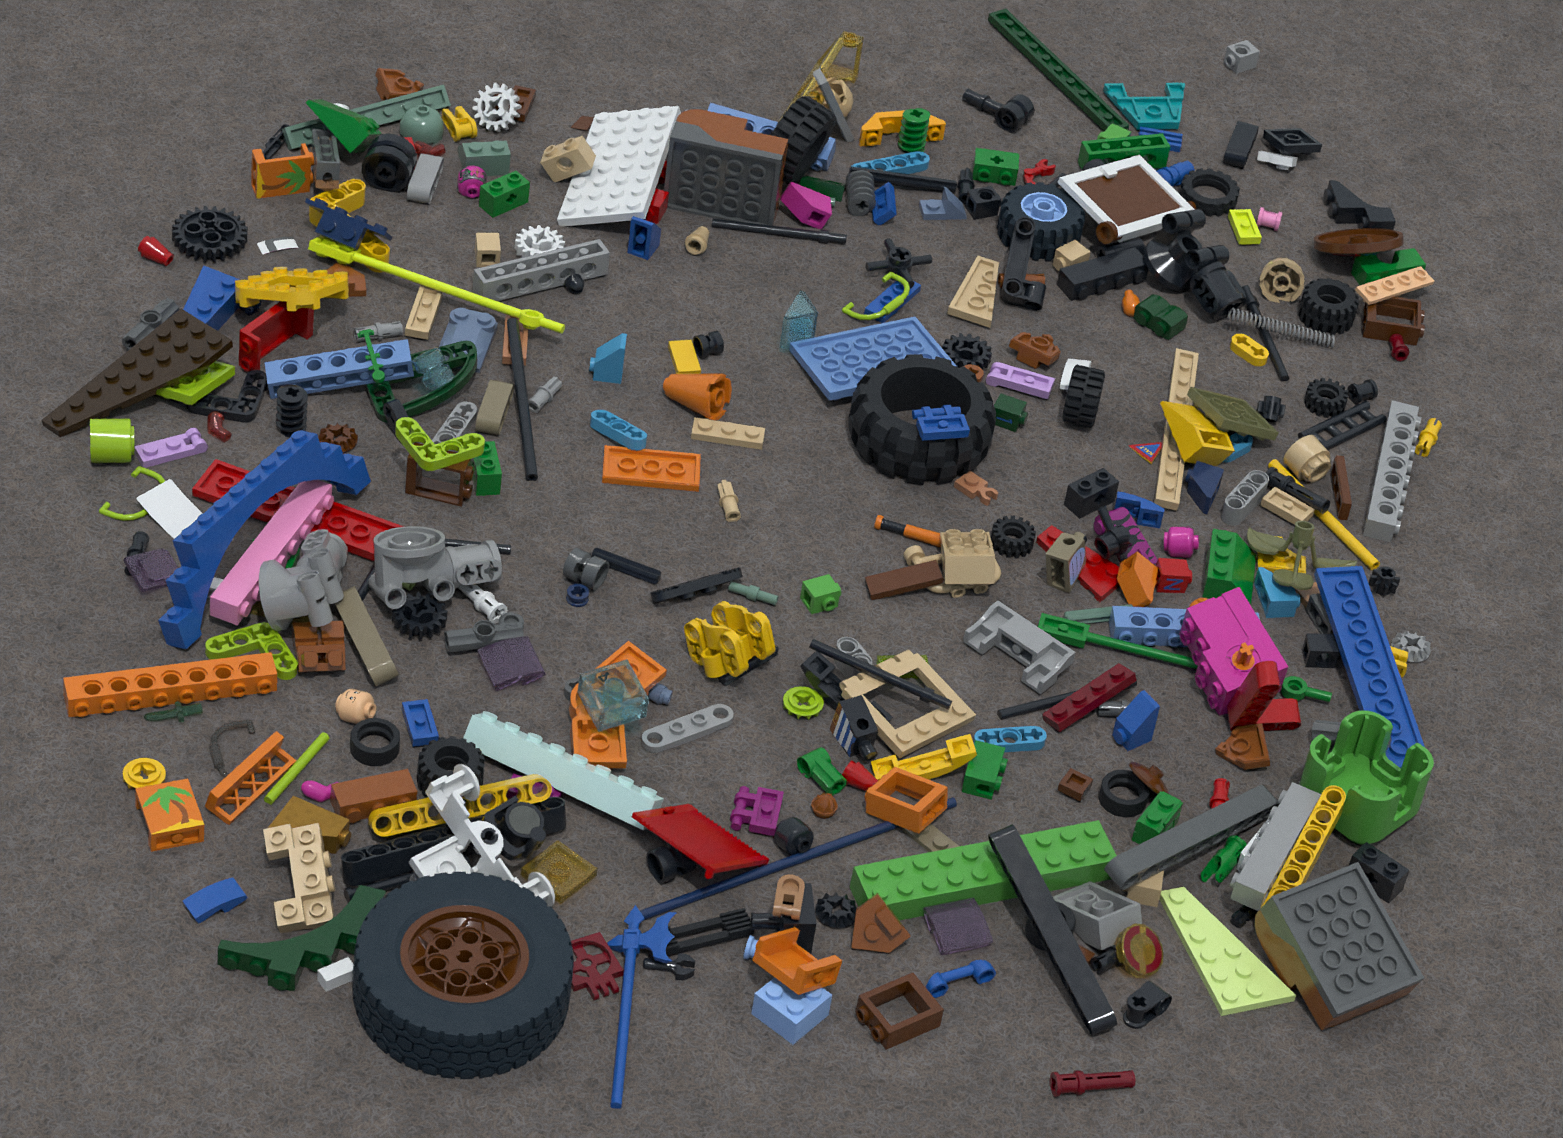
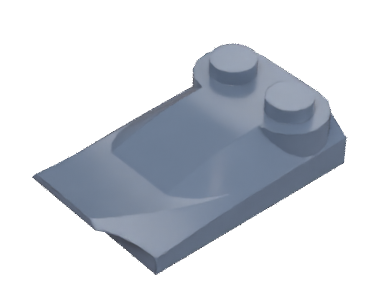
[437,308,498,373]

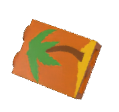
[251,143,314,199]
[135,779,204,852]

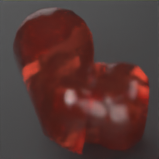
[413,141,446,157]
[207,411,232,443]

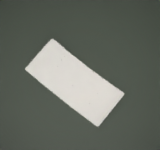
[136,479,233,540]

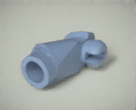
[648,683,673,705]

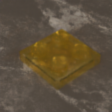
[521,840,598,904]

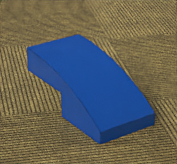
[1114,491,1164,528]
[183,878,248,923]

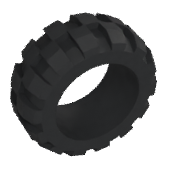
[848,354,996,485]

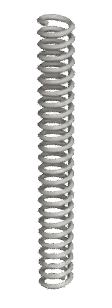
[1227,308,1335,348]

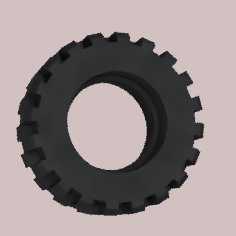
[771,96,836,184]

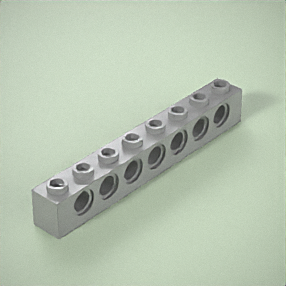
[1363,401,1422,542]

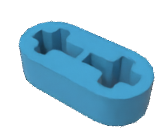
[1222,433,1253,462]

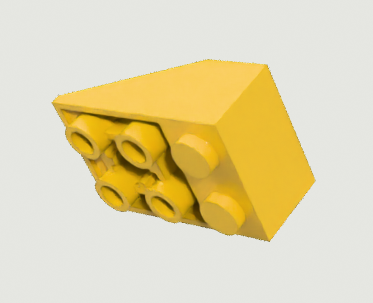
[1160,401,1235,466]

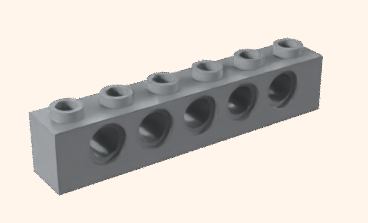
[472,239,610,301]

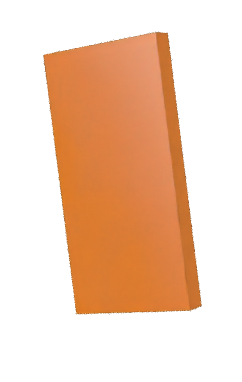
[602,445,701,492]

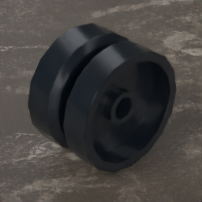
[361,133,417,192]

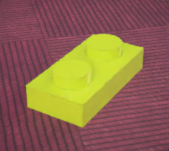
[1228,209,1262,245]

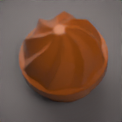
[811,792,838,819]

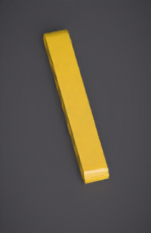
[368,774,552,837]
[1261,785,1346,908]

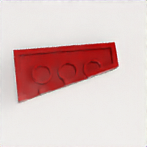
[1036,525,1120,602]

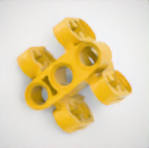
[684,601,775,678]

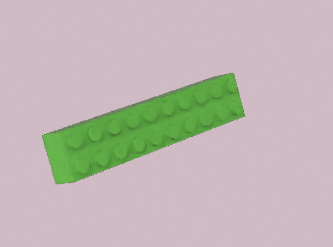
[850,820,1117,921]

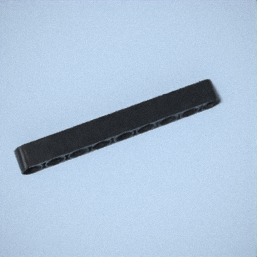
[341,797,567,886]
[988,824,1117,1036]

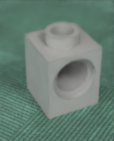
[1224,40,1260,74]

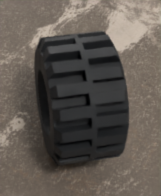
[1298,278,1359,335]
[1062,364,1105,428]
[417,736,485,804]

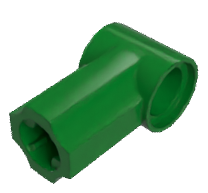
[797,747,847,796]

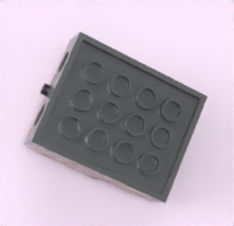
[664,109,788,226]
[1255,862,1424,1031]

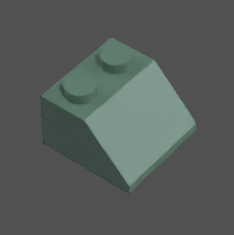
[457,140,511,176]

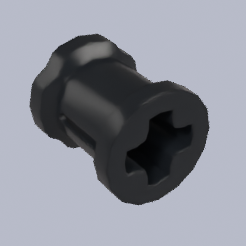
[1347,379,1378,404]

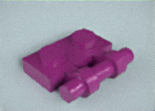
[730,786,784,836]

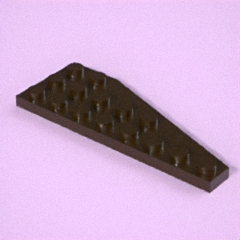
[42,309,233,437]

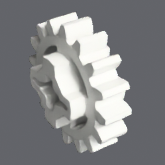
[472,83,522,132]
[514,225,565,258]

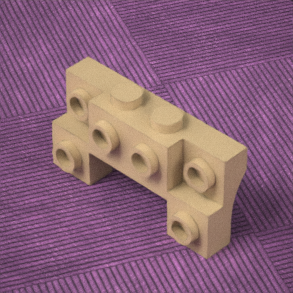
[263,823,336,933]

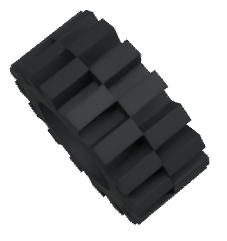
[1304,378,1348,418]
[990,515,1036,559]

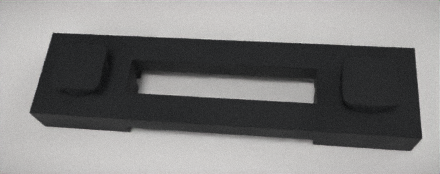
[644,908,754,959]

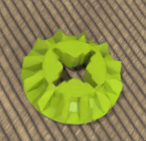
[783,686,824,720]

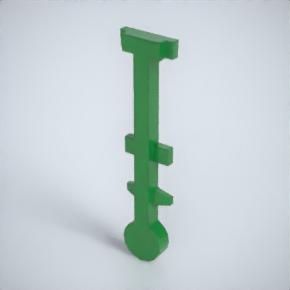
[357,329,385,383]

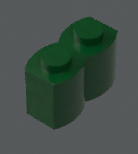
[1133,294,1188,340]

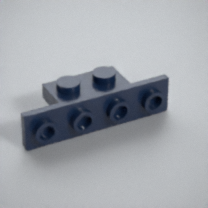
[305,198,392,250]

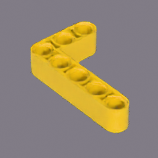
[309,179,390,273]

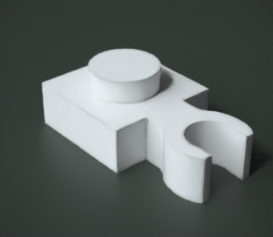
[1257,151,1298,170]

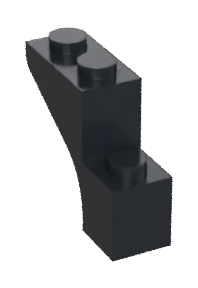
[1324,180,1396,230]

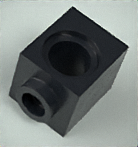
[965,186,1002,220]
[1302,633,1341,668]

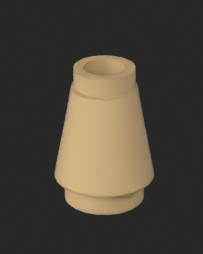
[685,226,709,255]

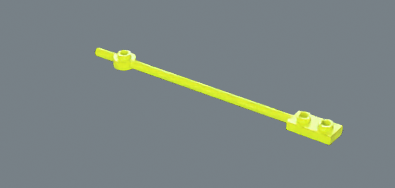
[308,236,565,334]

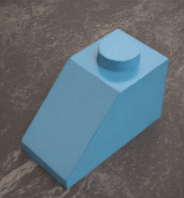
[589,333,627,384]
[1254,567,1300,618]

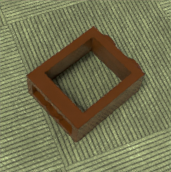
[1363,297,1425,346]
[405,442,474,507]
[855,972,944,1050]

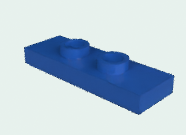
[864,281,921,323]

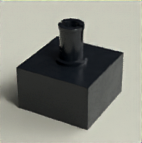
[750,883,817,954]

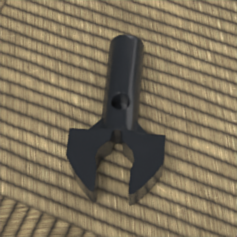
[643,953,696,981]

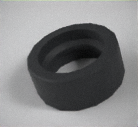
[350,718,400,766]
[1098,769,1150,818]

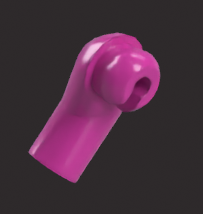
[301,780,338,802]

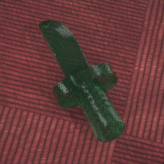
[144,701,203,722]

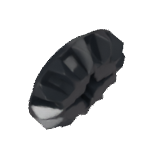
[815,892,857,928]

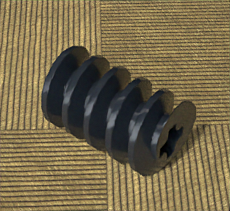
[276,384,308,438]

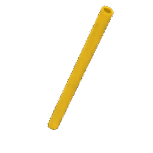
[1268,459,1380,571]

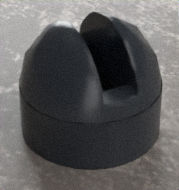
[564,274,584,294]

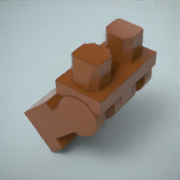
[292,621,346,672]

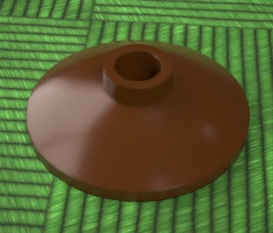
[1129,761,1169,794]

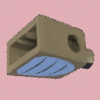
[1046,532,1087,593]

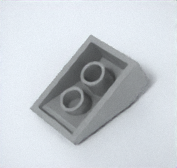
[1053,882,1143,950]

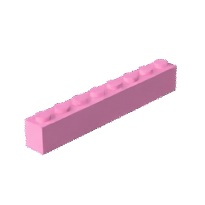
[210,480,334,625]

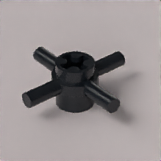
[865,238,932,288]
[1094,506,1137,563]

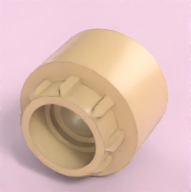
[1283,435,1331,482]

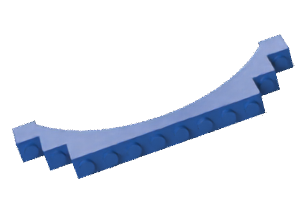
[158,430,371,649]

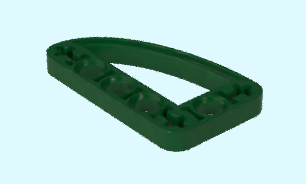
[364,340,478,423]

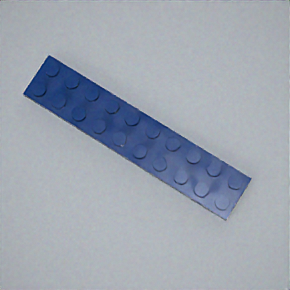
[1314,566,1425,768]

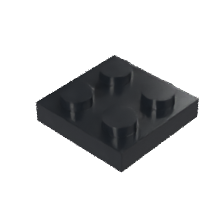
[1262,128,1322,156]

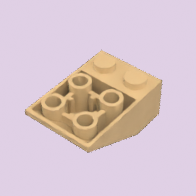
[940,529,995,584]

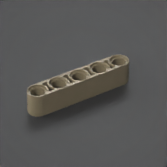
[335,586,399,687]

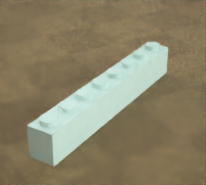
[464,711,664,830]

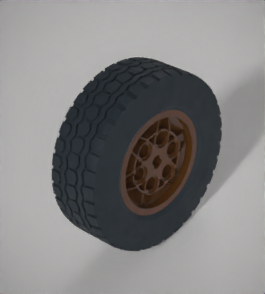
[352,872,574,1079]

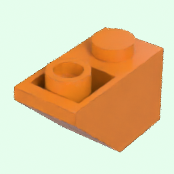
[1117,551,1158,607]

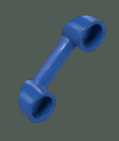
[926,960,996,998]

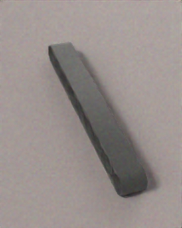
[1104,785,1279,890]

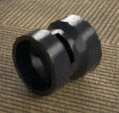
[693,330,724,358]

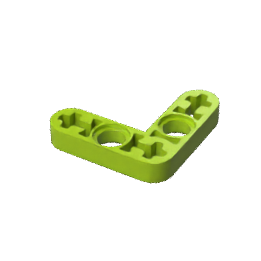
[395,417,485,471]
[205,622,298,680]

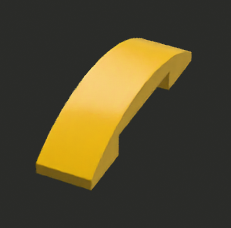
[871,734,977,780]

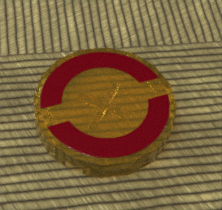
[1116,924,1164,978]

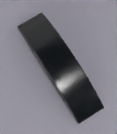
[800,650,893,722]

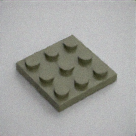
[1187,387,1279,441]

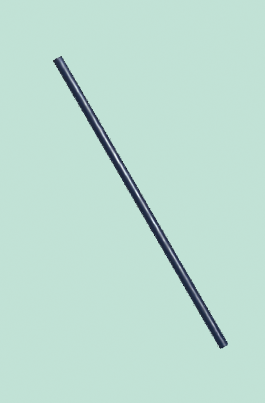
[640,797,957,921]

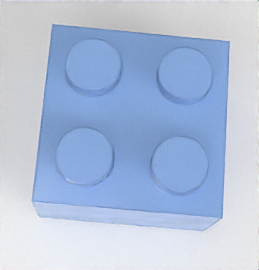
[751,977,832,1045]

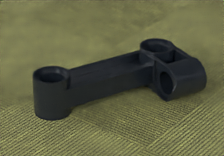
[1001,217,1046,311]

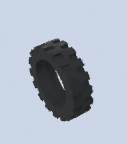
[1180,168,1240,216]

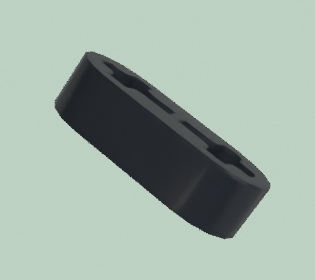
[383,399,411,444]

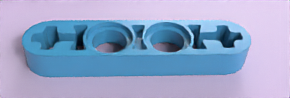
[851,151,930,174]

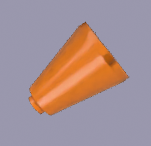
[663,373,732,421]

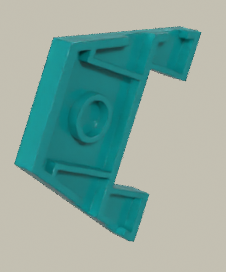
[1103,83,1185,129]

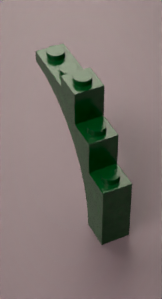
[217,885,386,992]

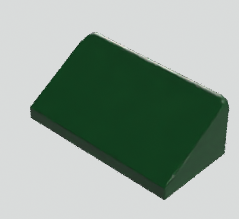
[800,175,846,202]

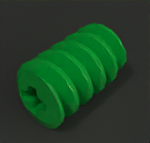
[898,108,930,153]

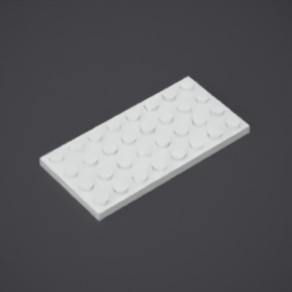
[557,106,681,227]

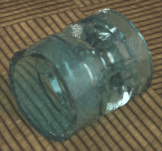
[412,347,455,391]

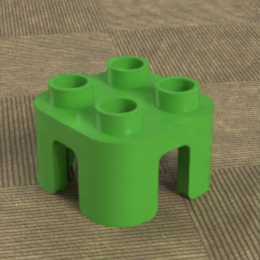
[1299,710,1434,844]

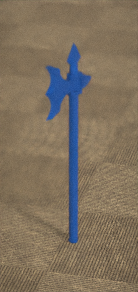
[607,905,676,1109]

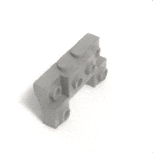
[963,601,1076,694]

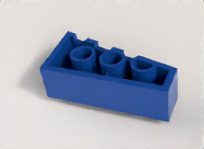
[183,265,240,331]

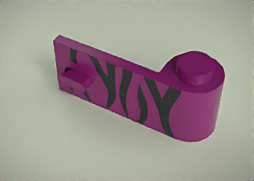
[1093,507,1158,565]

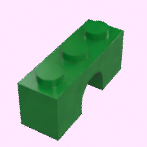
[1351,248,1426,286]

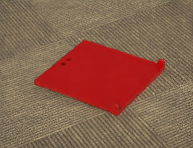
[631,804,769,879]

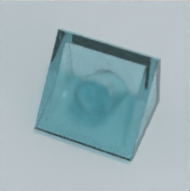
[779,290,818,353]

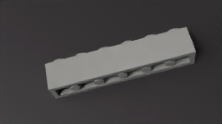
[1230,782,1321,911]

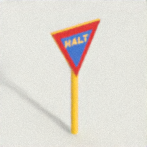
[1128,442,1162,464]

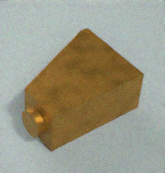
[267,796,351,854]

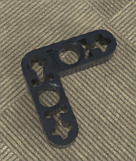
[187,370,267,423]

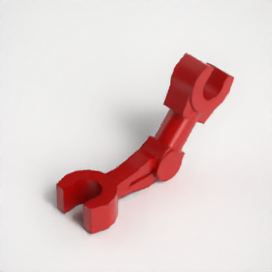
[1023,159,1056,184]

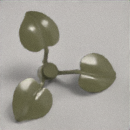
[1247,521,1357,590]

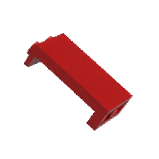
[239,301,314,372]

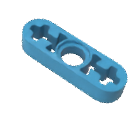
[590,410,647,450]
[973,726,1047,752]

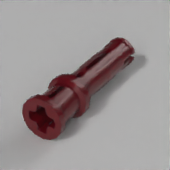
[1050,1070,1136,1097]

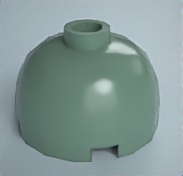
[399,105,444,146]

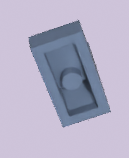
[919,187,967,220]

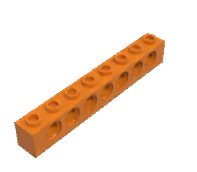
[63,652,277,717]

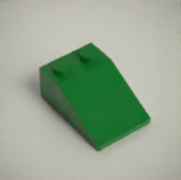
[306,99,382,153]

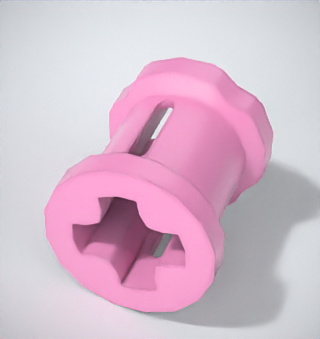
[1257,207,1282,232]

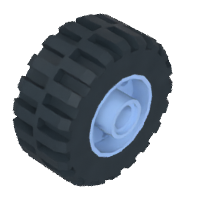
[997,182,1085,261]

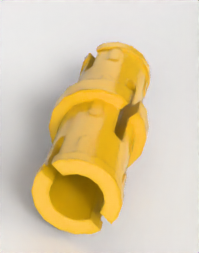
[1415,418,1442,457]

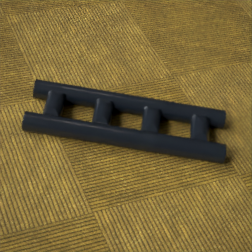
[1298,401,1387,450]

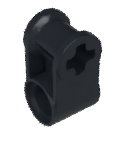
[1123,981,1172,1029]

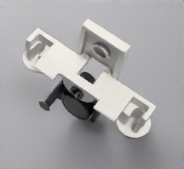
[409,764,555,907]

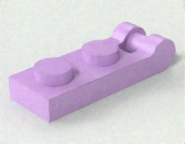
[986,362,1055,399]
[134,428,208,468]

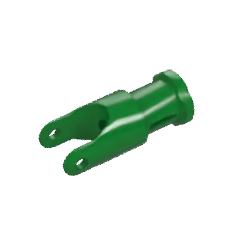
[1201,835,1247,883]

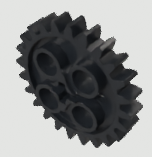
[172,206,248,262]

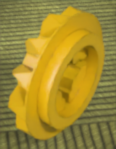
[123,758,166,789]

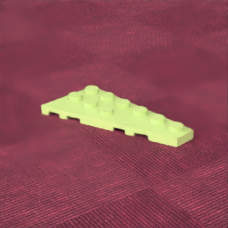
[1159,887,1296,1016]

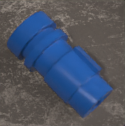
[1156,161,1195,187]

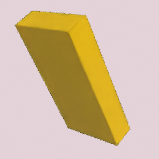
[668,340,701,374]

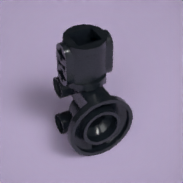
[1143,209,1247,321]

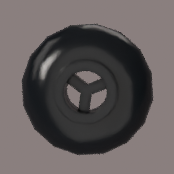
[774,817,814,855]

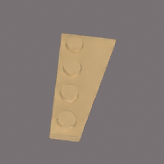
[947,256,999,328]

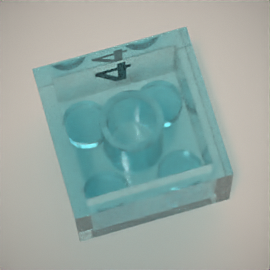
[577,659,649,732]

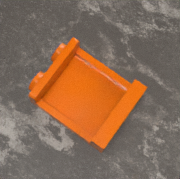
[752,927,843,995]

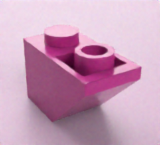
[780,182,832,229]

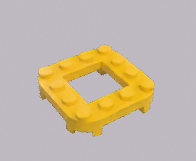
[235,267,349,311]

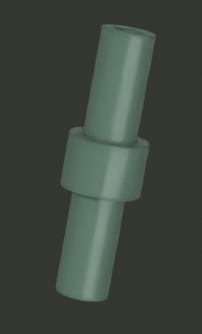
[728,581,779,605]

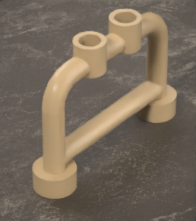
[903,541,1001,598]

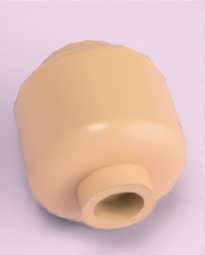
[335,689,376,724]

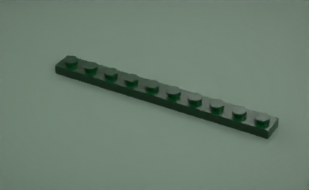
[988,9,1130,131]

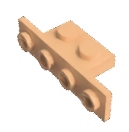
[1355,266,1434,305]

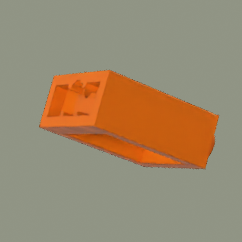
[865,767,948,834]

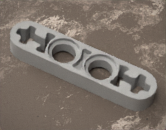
[432,401,477,452]

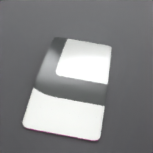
[257,237,298,255]

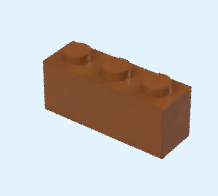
[330,769,417,823]

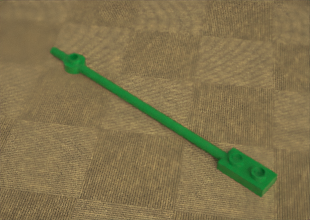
[1038,613,1332,703]

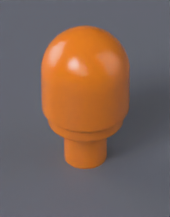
[1122,290,1140,317]

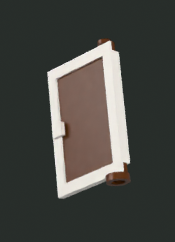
[1058,155,1196,244]

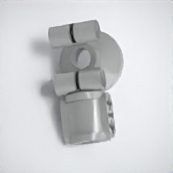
[368,526,502,609]
[259,529,348,632]

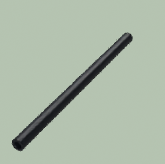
[507,318,538,481]

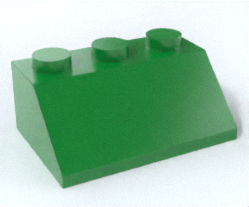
[1202,529,1256,605]

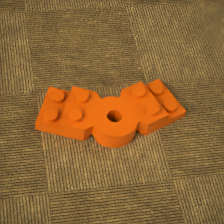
[569,641,667,768]

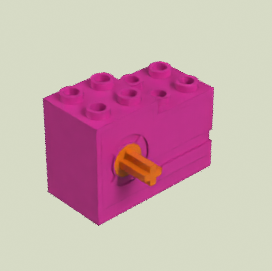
[1179,587,1288,716]

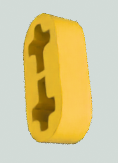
[1230,334,1269,367]

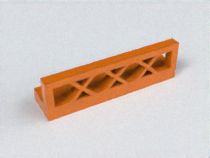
[204,731,297,825]

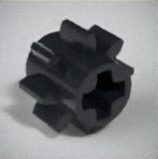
[1256,396,1286,423]
[1368,566,1400,596]

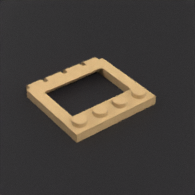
[839,650,976,758]

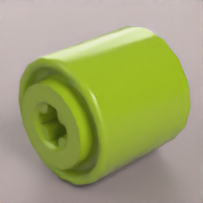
[90,419,134,463]

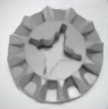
[1391,630,1431,662]

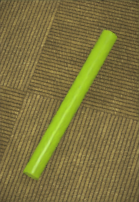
[264,732,330,805]

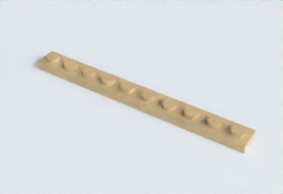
[1154,348,1199,511]

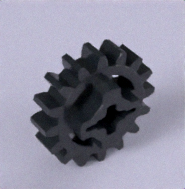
[942,333,992,370]
[392,592,448,639]

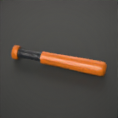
[874,515,941,548]

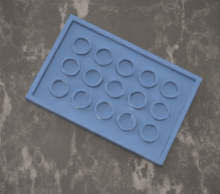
[789,317,956,401]

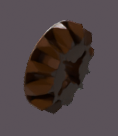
[319,423,358,452]

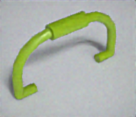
[842,272,910,320]
[99,466,165,521]

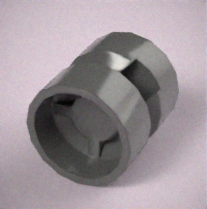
[563,547,609,591]

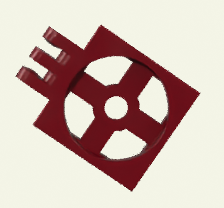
[571,932,624,1001]

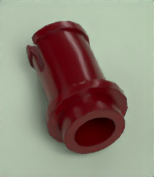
[1389,334,1409,361]

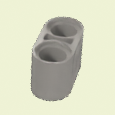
[834,637,872,679]

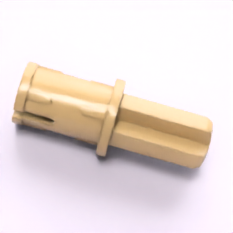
[717,480,741,522]

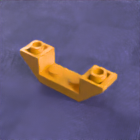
[859,110,946,146]

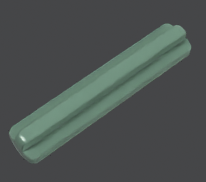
[1063,604,1133,624]

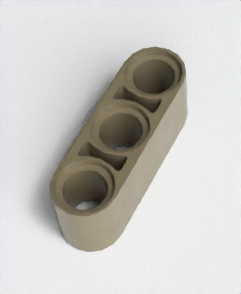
[475,379,514,436]

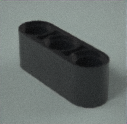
[1223,121,1259,169]

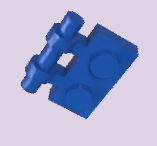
[912,405,970,441]

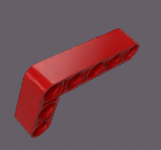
[1227,661,1301,731]

